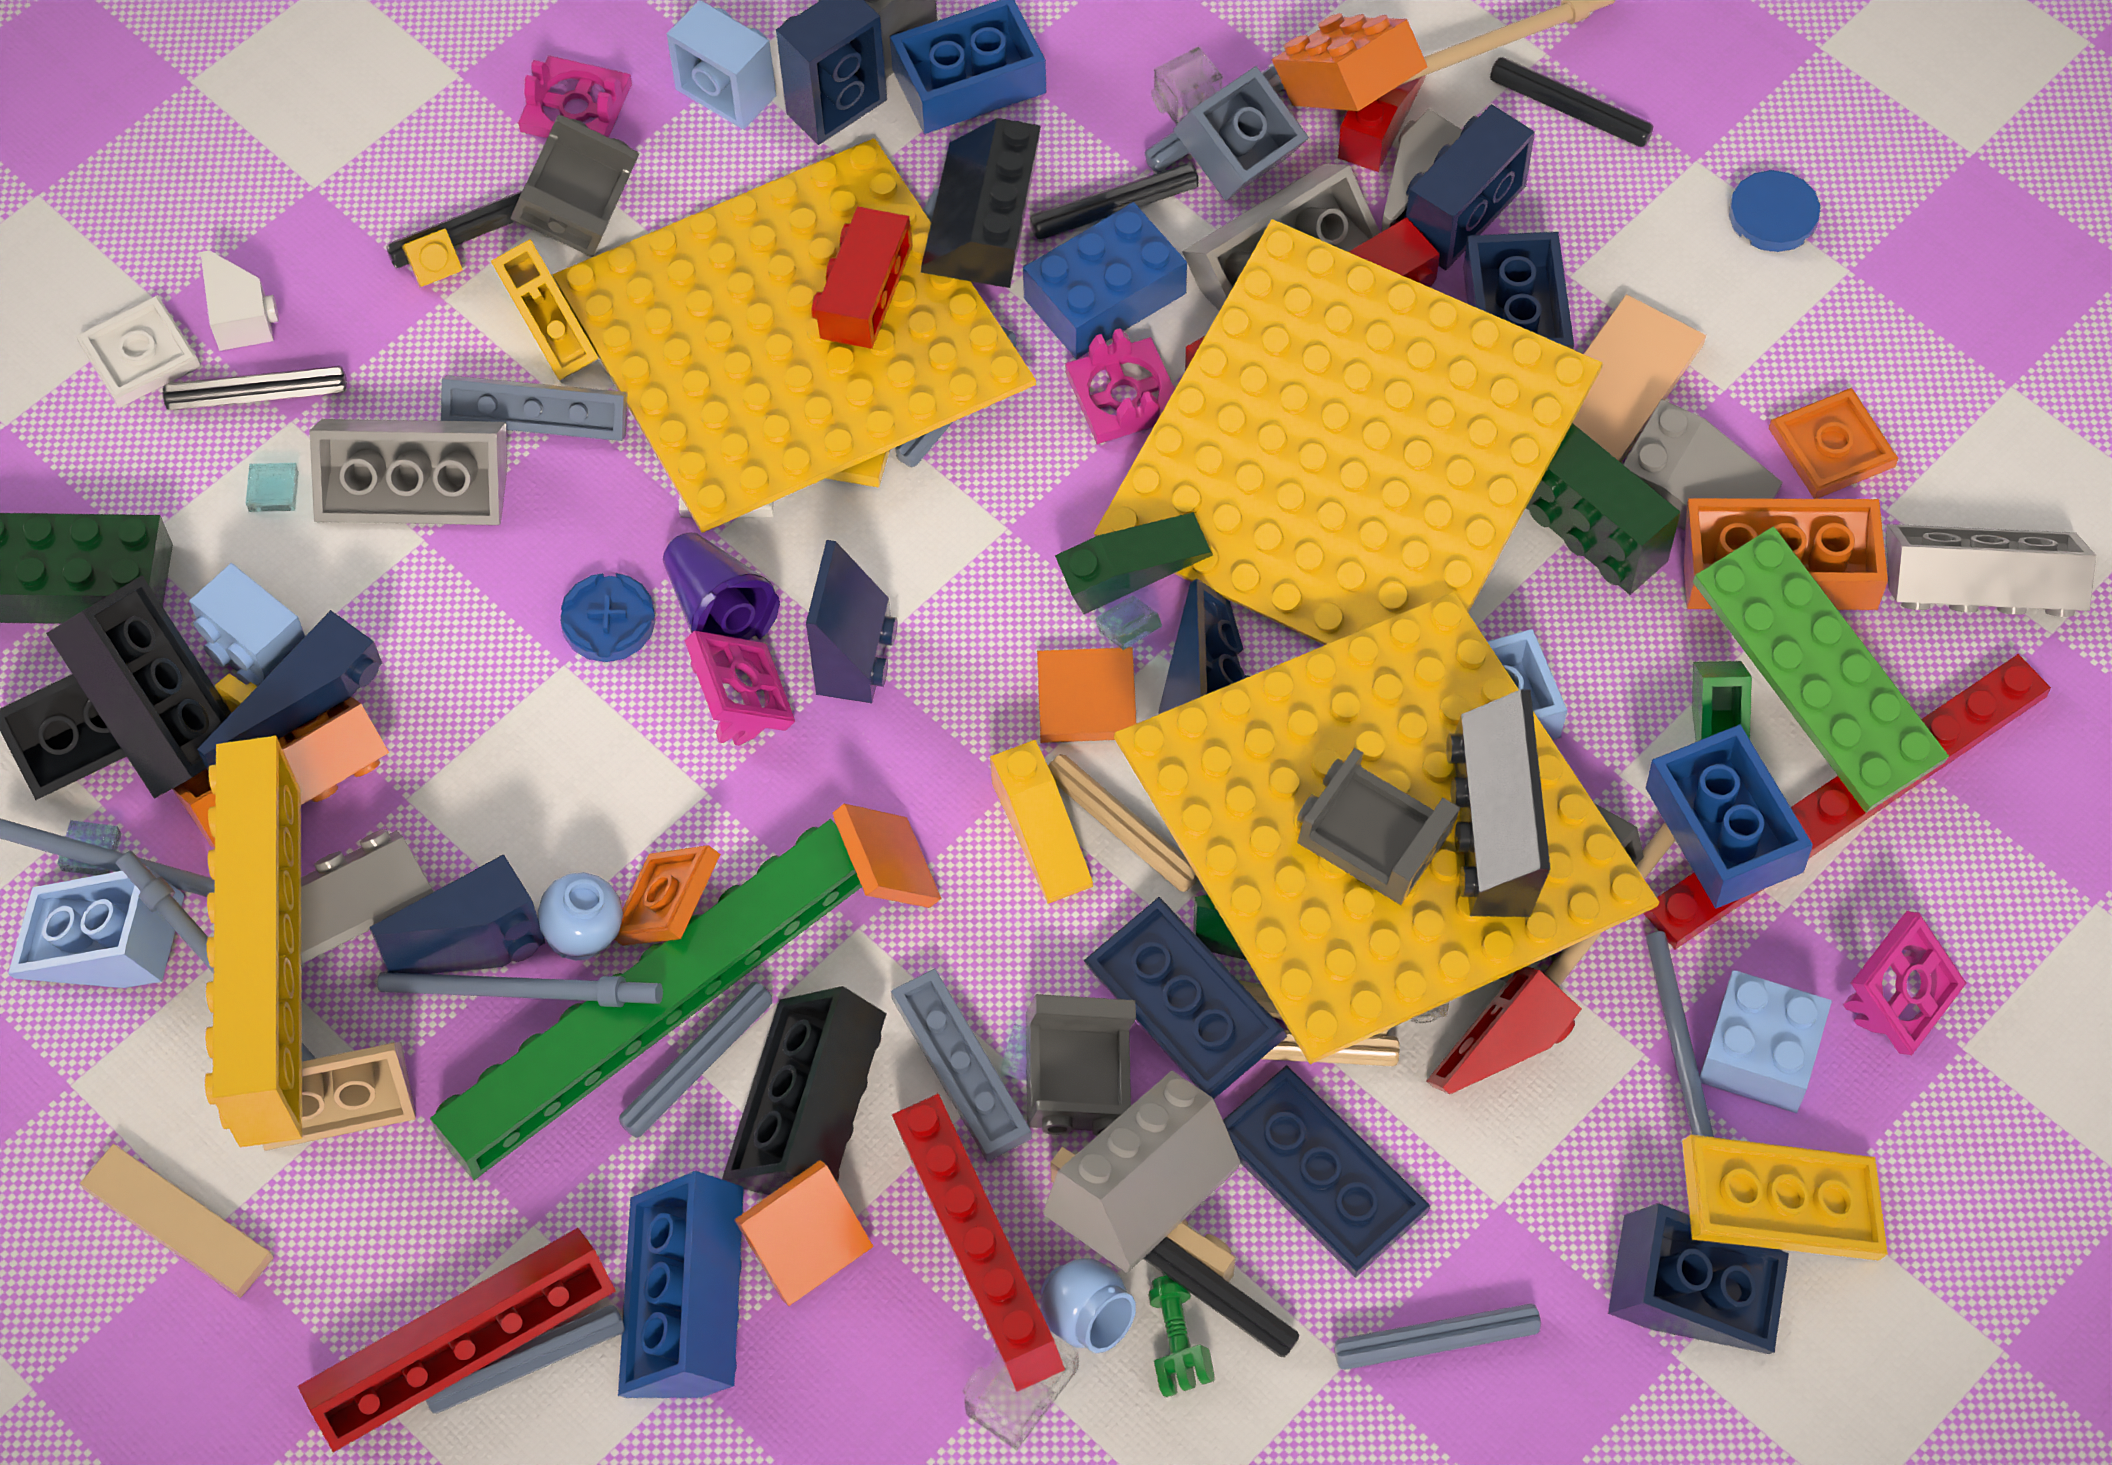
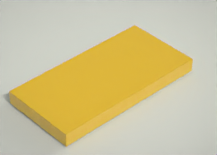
[1682,1134,1888,1261]

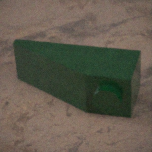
[1055,512,1213,614]

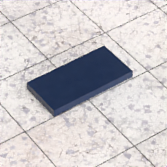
[1083,897,1287,1099]
[1223,1065,1430,1278]

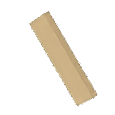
[80,1144,273,1299]

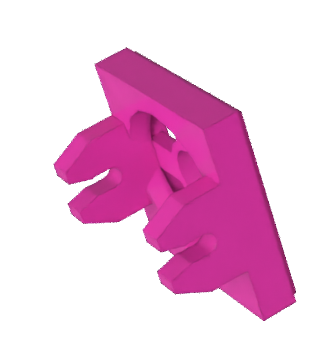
[518,55,632,138]
[1065,328,1175,444]
[684,631,795,746]
[1843,911,1967,1055]

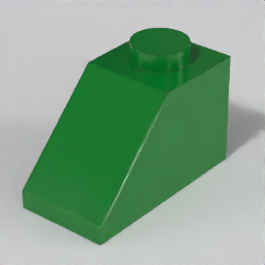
[1692,661,1752,742]

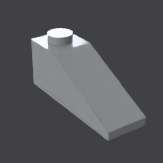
[1381,109,1462,232]

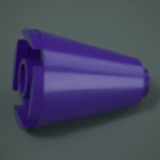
[663,533,780,640]

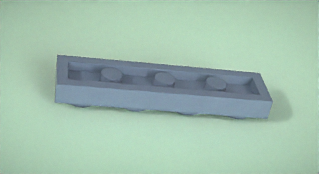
[441,375,627,441]
[891,968,1032,1162]

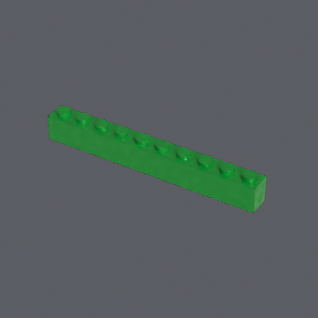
[430,819,862,1180]

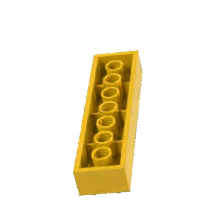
[205,736,302,1147]

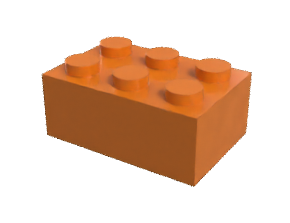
[1271,13,1428,111]

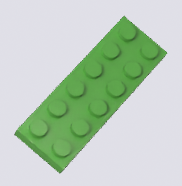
[1693,526,1949,813]

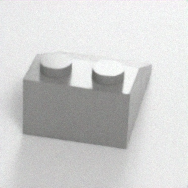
[1623,399,1782,531]

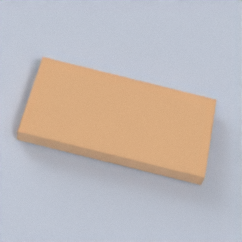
[1572,294,1706,463]

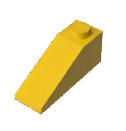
[491,239,599,381]
[990,740,1093,904]

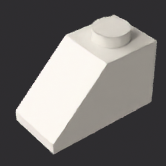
[200,250,279,351]

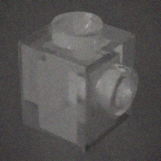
[1151,46,1223,125]

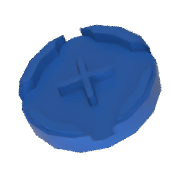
[1729,170,1821,252]
[560,573,656,662]

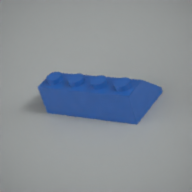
[618,1171,744,1398]

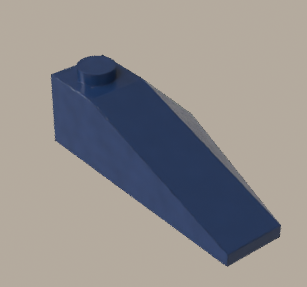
[1158,578,1250,714]
[197,610,382,771]

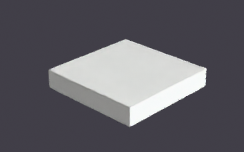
[76,295,201,408]

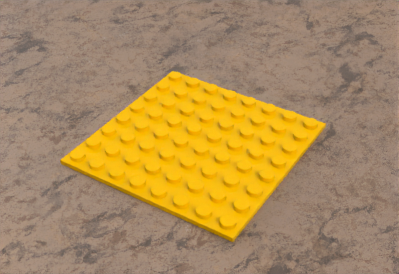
[552,138,1036,533]
[1093,219,1603,645]
[1114,592,1659,1064]

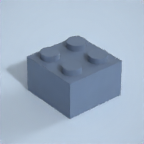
[1173,66,1309,201]

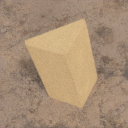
[262,1042,416,1151]

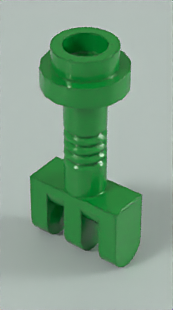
[1148,1275,1215,1398]

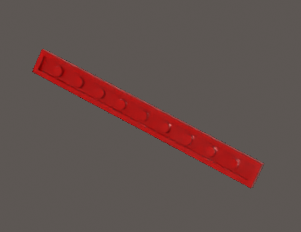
[1643,654,2051,950]

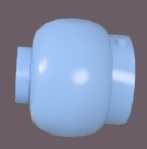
[538,872,623,961]
[1041,1258,1136,1353]

